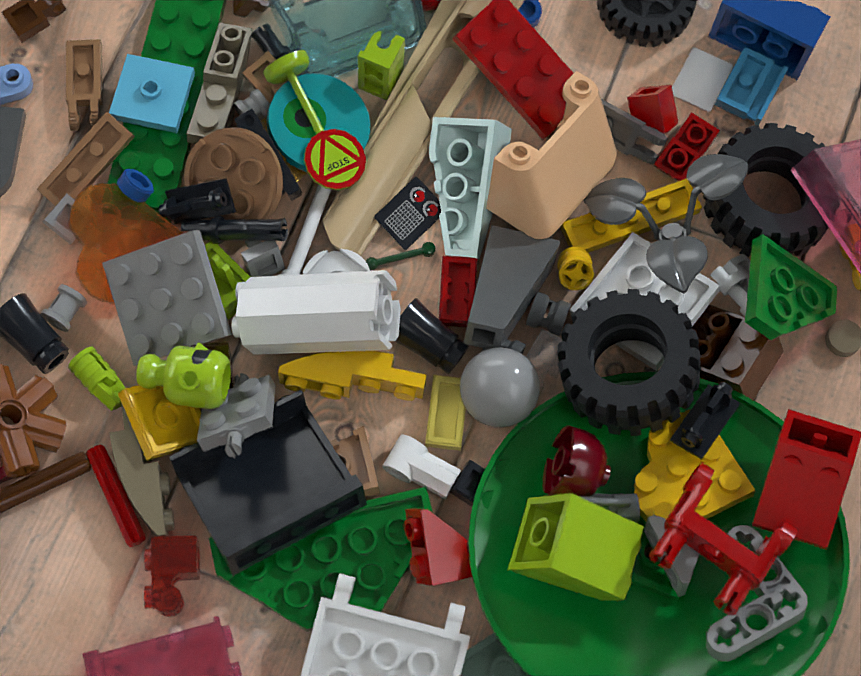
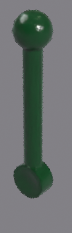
[365,242,436,271]

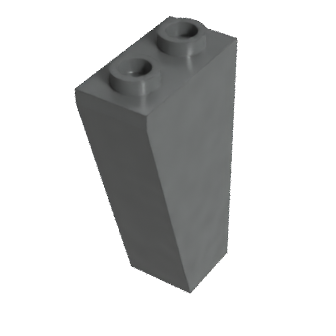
[464,225,560,349]

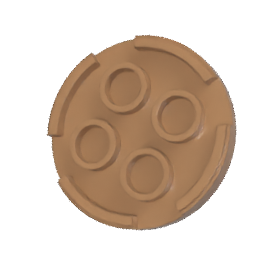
[184,127,283,219]

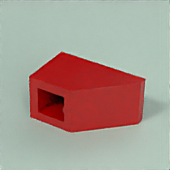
[404,508,472,586]

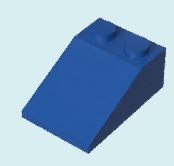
[708,0,831,80]

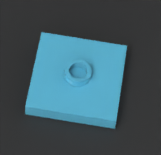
[109,54,195,133]

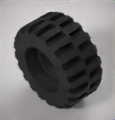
[703,123,844,257]
[557,289,701,436]

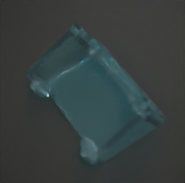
[268,0,426,77]

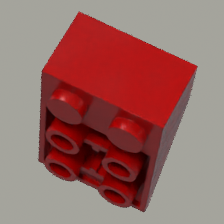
[752,409,861,550]

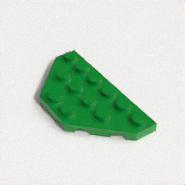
[208,487,433,632]

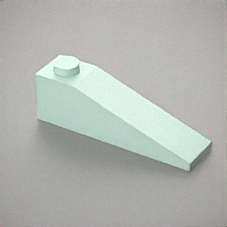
[429,117,512,259]

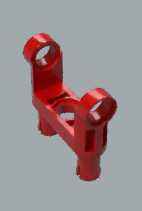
[649,462,798,616]

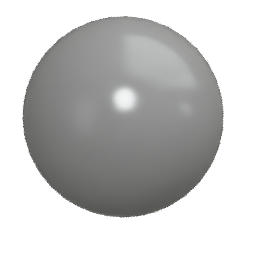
[460,347,540,427]

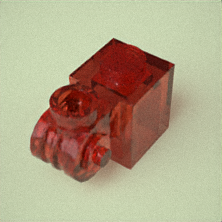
[144,535,200,617]

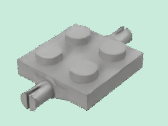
[197,373,276,457]

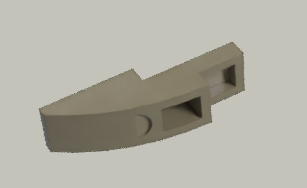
[187,22,253,144]
[109,405,175,543]

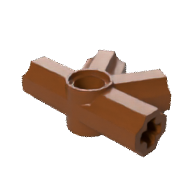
[0,363,67,478]

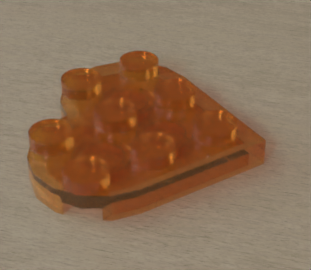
[68,183,184,305]

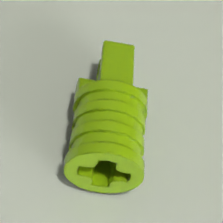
[68,346,125,411]

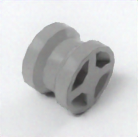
[233,89,270,122]

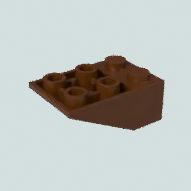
[692,304,784,400]

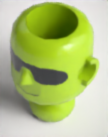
[136,342,231,409]

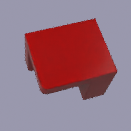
[627,84,679,134]

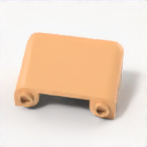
[486,71,617,239]

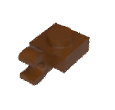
[1,0,67,43]

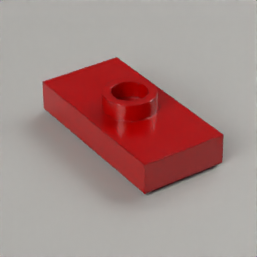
[439,256,477,328]

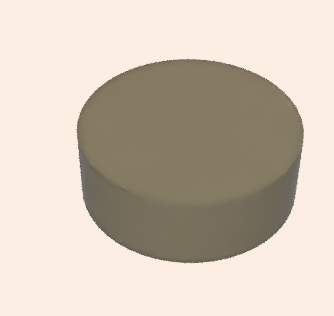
[825,320,861,357]

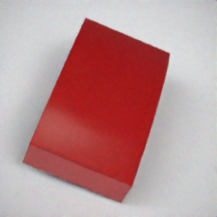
[654,112,720,181]

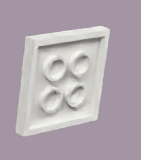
[570,232,720,371]

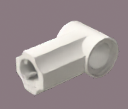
[382,434,461,500]

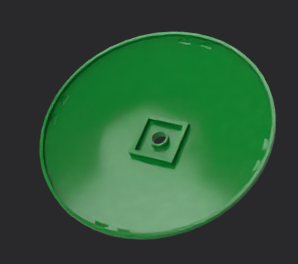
[469,372,850,676]

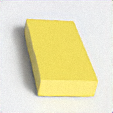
[425,375,466,451]

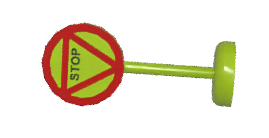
[263,50,366,190]

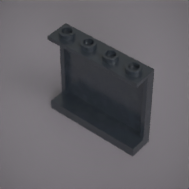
[169,390,367,576]

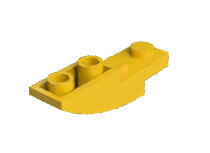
[278,351,427,401]

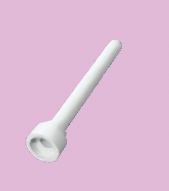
[277,184,331,276]

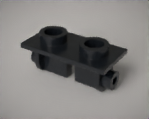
[159,178,236,224]
[670,382,740,460]

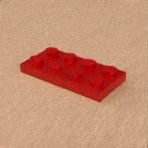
[452,0,574,140]

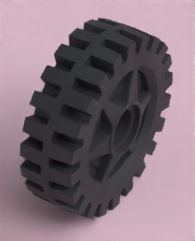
[597,0,697,47]

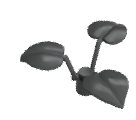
[584,154,748,294]

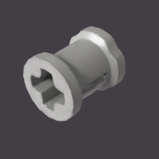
[41,284,87,332]

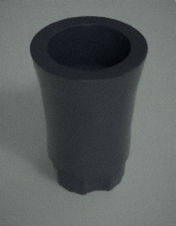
[0,293,69,374]
[394,298,469,374]

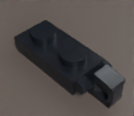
[235,108,302,201]

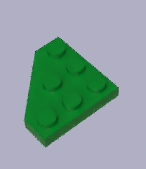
[745,234,837,340]

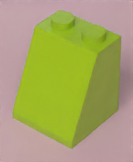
[508,493,644,600]

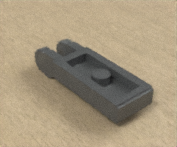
[601,99,668,164]

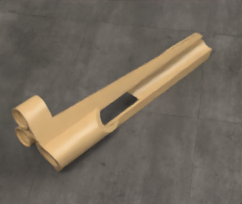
[323,0,525,256]

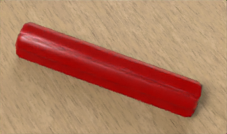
[86,444,146,547]

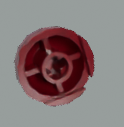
[543,425,611,497]

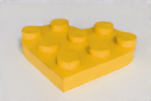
[634,410,755,522]

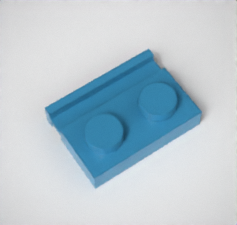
[715,47,789,125]

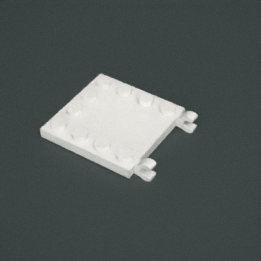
[300,574,470,676]

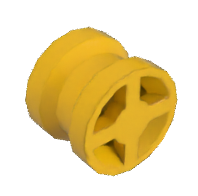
[557,247,594,291]

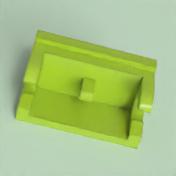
[358,31,405,100]

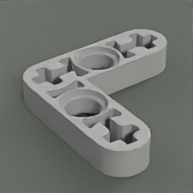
[706,525,807,661]

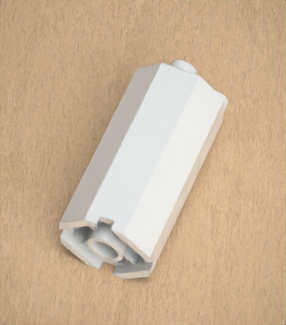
[231,270,401,355]

